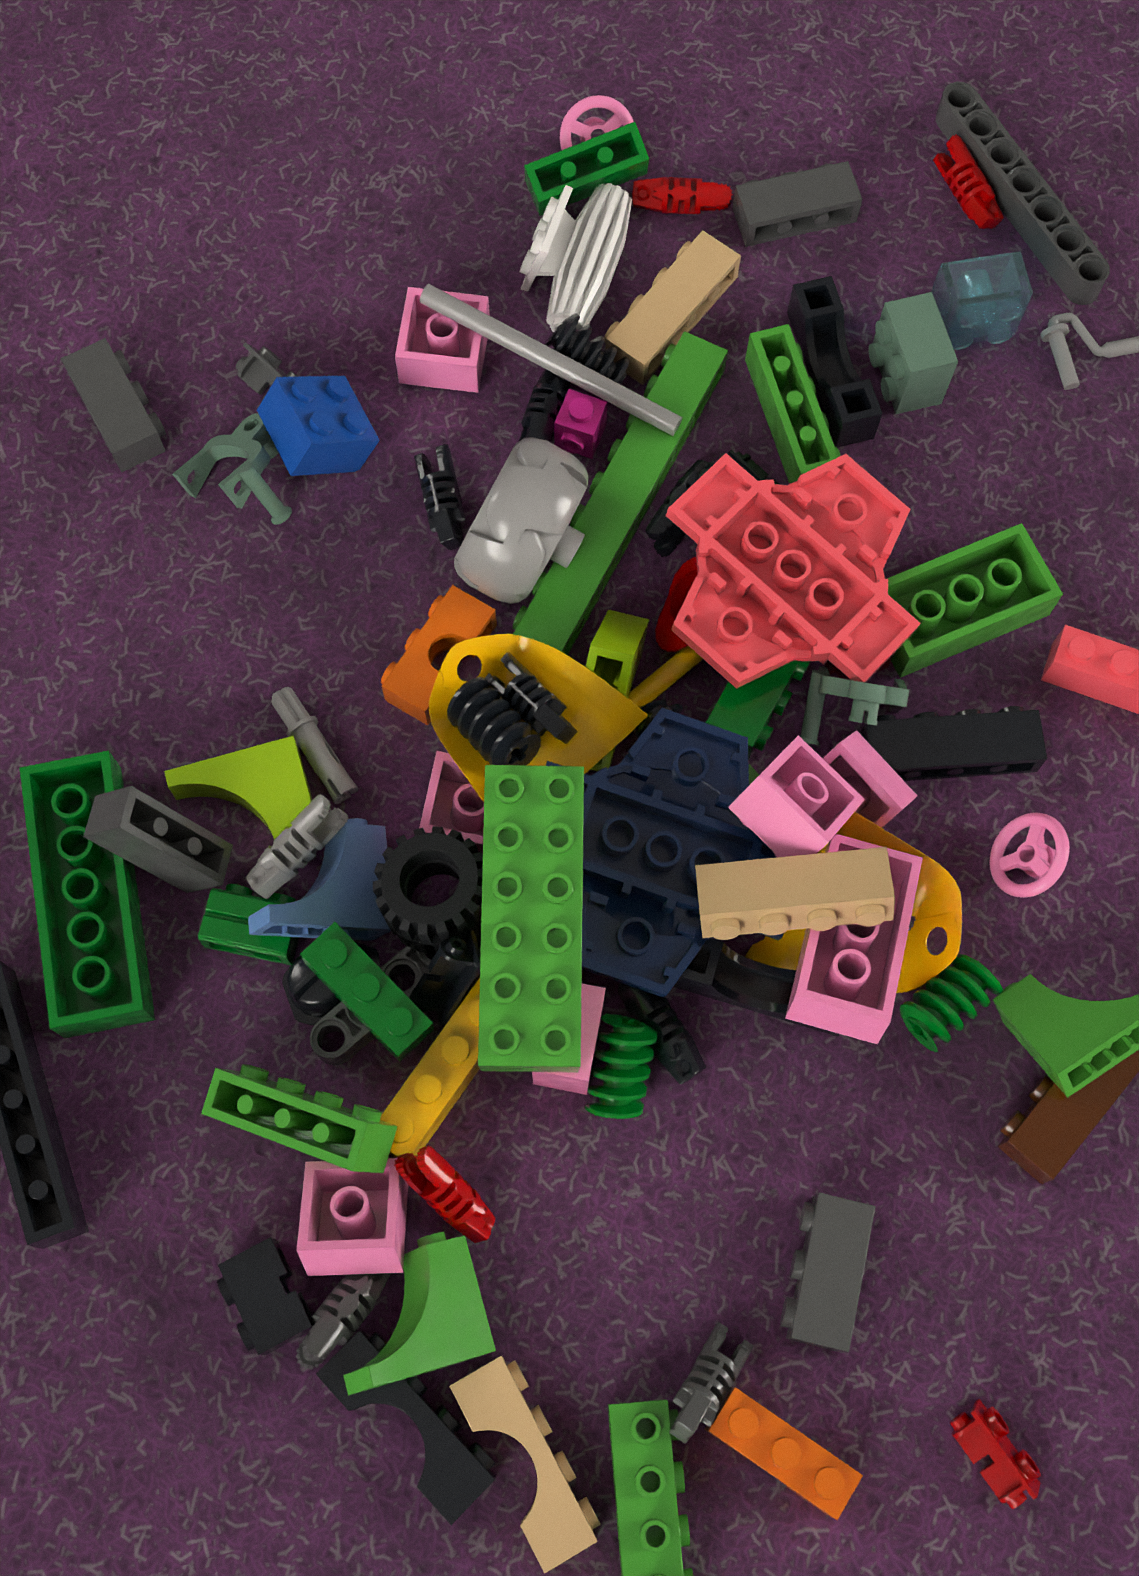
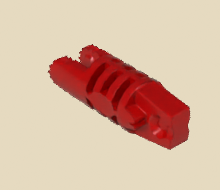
[933,134,1004,229]
[632,177,733,215]
[394,1145,496,1243]

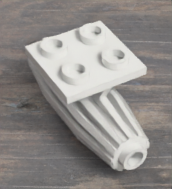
[519,183,632,332]

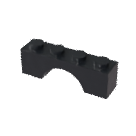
[787,276,883,448]
[673,939,840,1037]
[316,1331,496,1525]

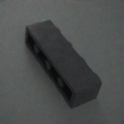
[860,706,1047,781]

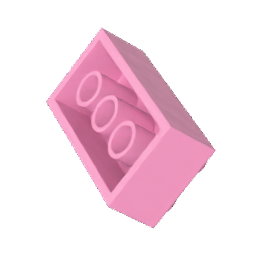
[785,834,923,1045]

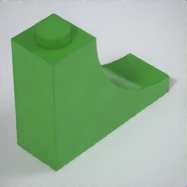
[993,974,1139,1098]
[343,1232,496,1396]

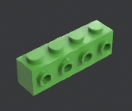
[745,324,841,484]
[201,1064,398,1173]
[607,1399,693,1576]

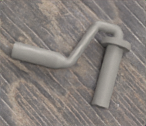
[1040,313,1139,390]

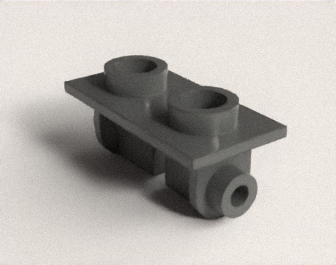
[236,342,299,399]

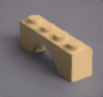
[450,1356,601,1574]

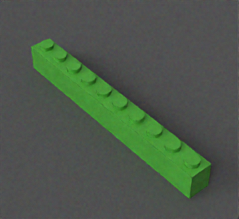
[512,331,728,655]

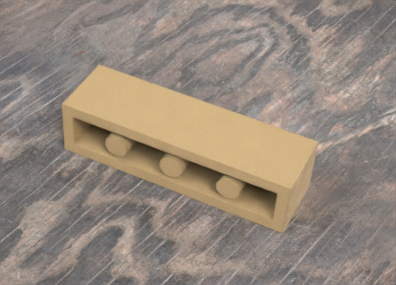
[604,230,741,385]
[695,847,895,940]

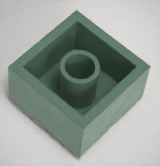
[868,292,958,414]

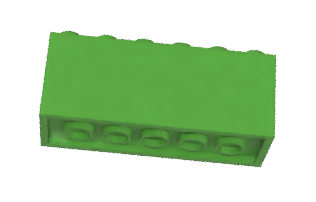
[478,765,584,1073]

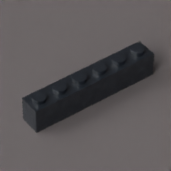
[0,961,89,1249]

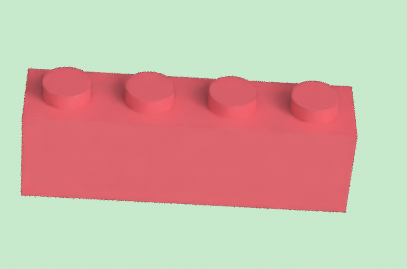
[1041,625,1139,714]

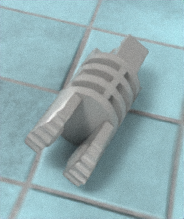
[246,794,349,899]

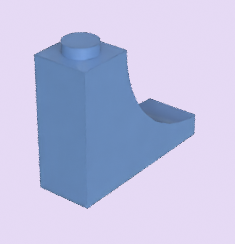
[248,818,391,941]

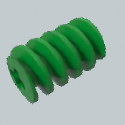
[899,954,1003,1052]
[585,1014,657,1119]

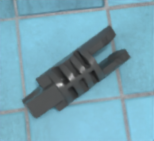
[295,1273,391,1370]
[669,1322,754,1443]

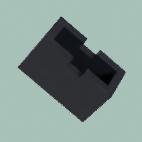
[217,1237,314,1355]

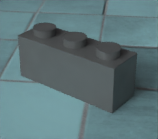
[732,161,862,247]
[61,338,166,473]
[83,786,233,893]
[780,1192,876,1353]

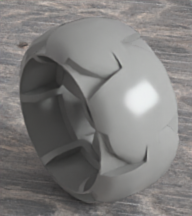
[454,437,588,604]

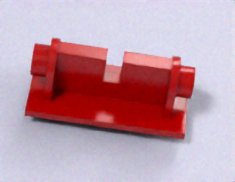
[950,1399,1041,1509]

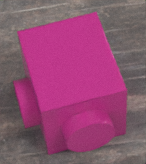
[554,389,607,459]

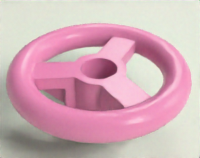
[560,95,634,150]
[989,813,1070,898]

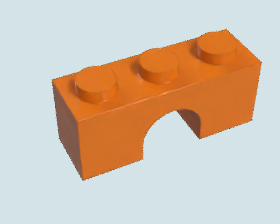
[381,585,497,726]
[705,1387,863,1520]

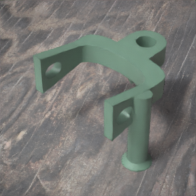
[172,413,292,525]
[800,666,910,745]

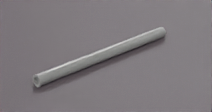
[420,284,683,436]

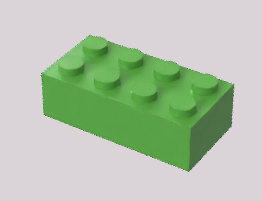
[887,523,1063,678]

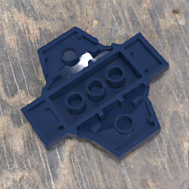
[546,708,784,998]

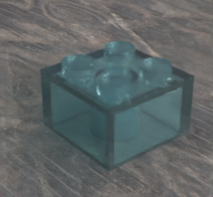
[931,251,1033,350]

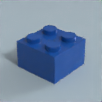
[257,376,380,476]

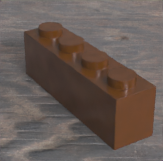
[997,1050,1139,1184]

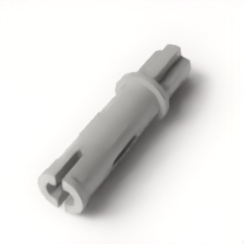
[271,687,358,804]

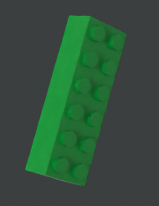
[19,751,155,1039]

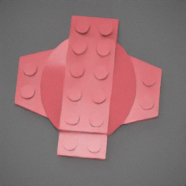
[666,453,921,689]

